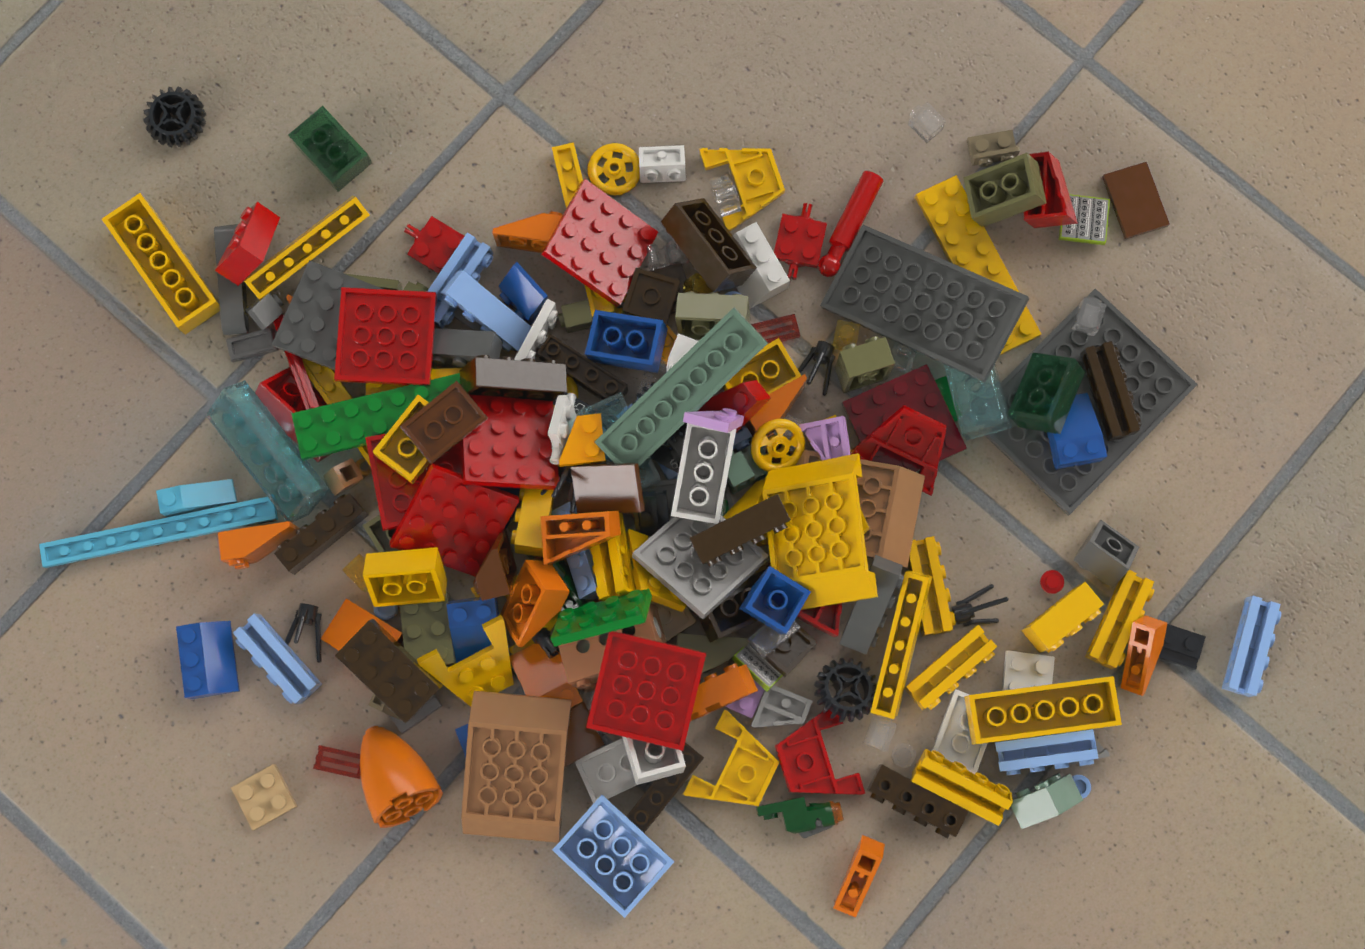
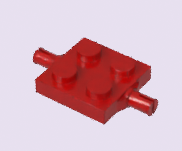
[774,203,827,280]
[404,216,465,274]

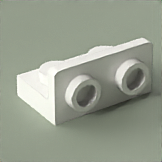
[639,145,686,183]

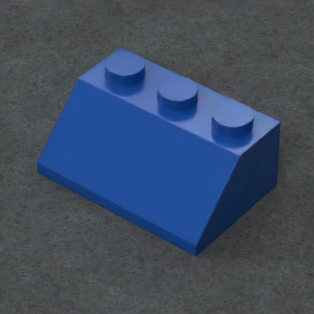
[176,621,240,699]

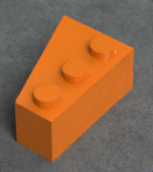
[690,663,758,721]

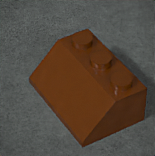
[473,528,518,601]

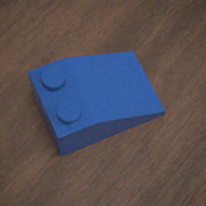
[1041,393,1107,469]
[446,597,499,663]

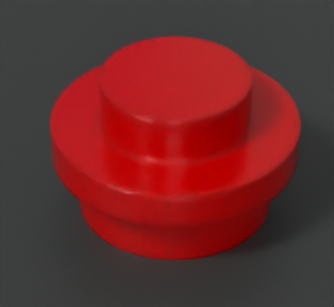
[1040,570,1064,594]

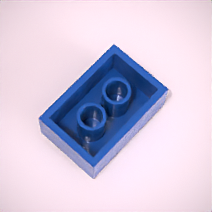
[585,310,668,373]

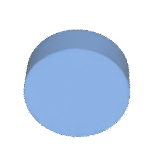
[373,605,398,620]
[1072,775,1091,798]

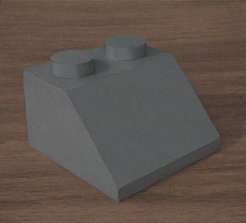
[1074,520,1140,588]

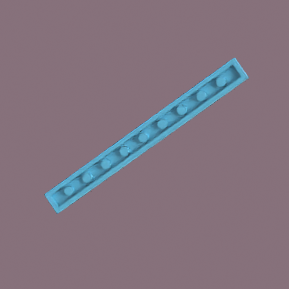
[39,496,278,568]

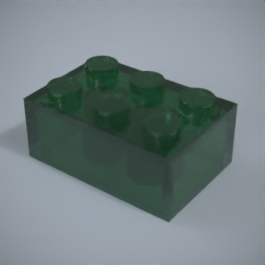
[288,106,372,192]
[1008,352,1085,434]

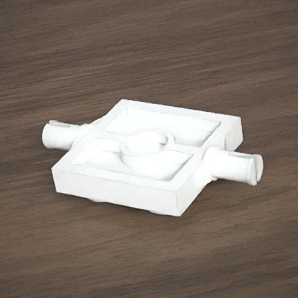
[548,393,577,465]

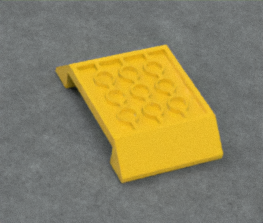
[762,453,878,610]

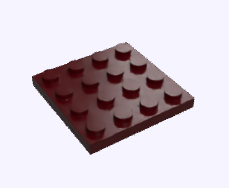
[841,364,967,472]

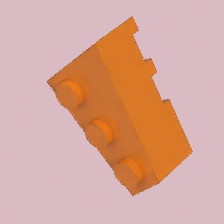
[540,511,621,565]

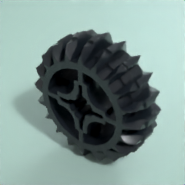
[143,86,206,148]
[814,658,877,722]

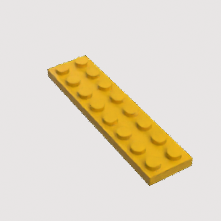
[915,175,1041,355]

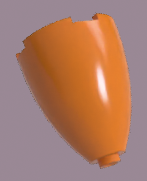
[360,726,443,828]

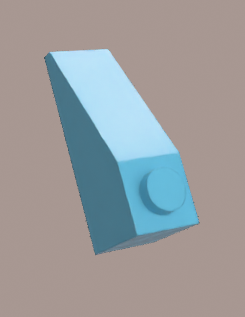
[156,479,237,517]

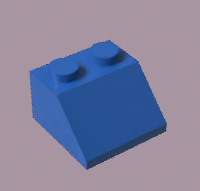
[498,262,548,326]
[739,566,811,634]

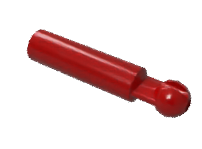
[818,171,884,277]

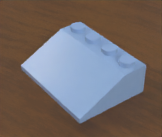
[552,795,675,918]

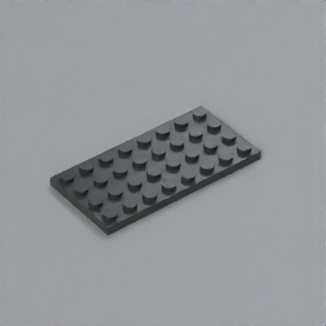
[820,225,1029,383]

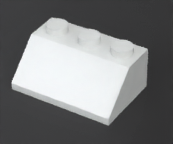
[733,222,790,309]

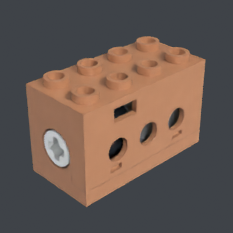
[559,603,667,692]

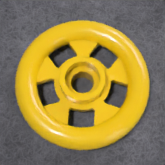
[587,143,640,196]
[751,419,805,472]

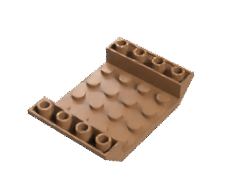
[790,450,925,569]
[461,691,572,843]

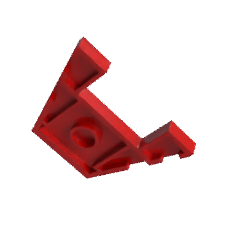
[850,405,946,496]
[775,710,866,795]

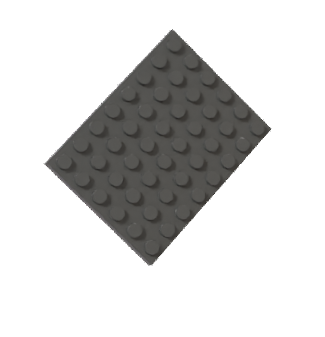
[966,289,1198,516]

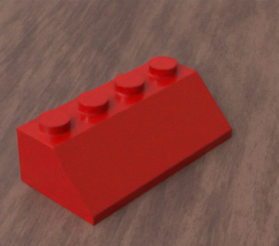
[251,367,333,463]

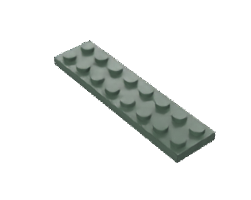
[595,307,768,466]

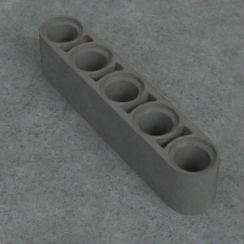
[214,224,249,336]

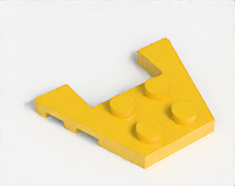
[699,148,785,232]
[626,529,687,612]
[417,615,514,707]
[683,709,779,806]

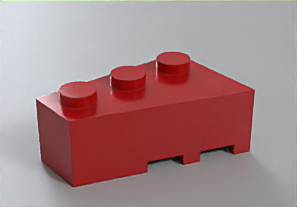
[1024,151,1078,228]
[215,201,280,286]
[698,380,771,433]
[796,603,843,637]

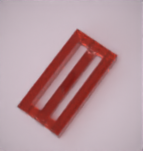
[751,314,801,344]
[313,745,361,779]

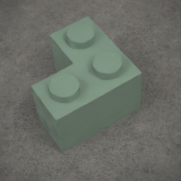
[726,445,768,494]
[1011,773,1083,829]

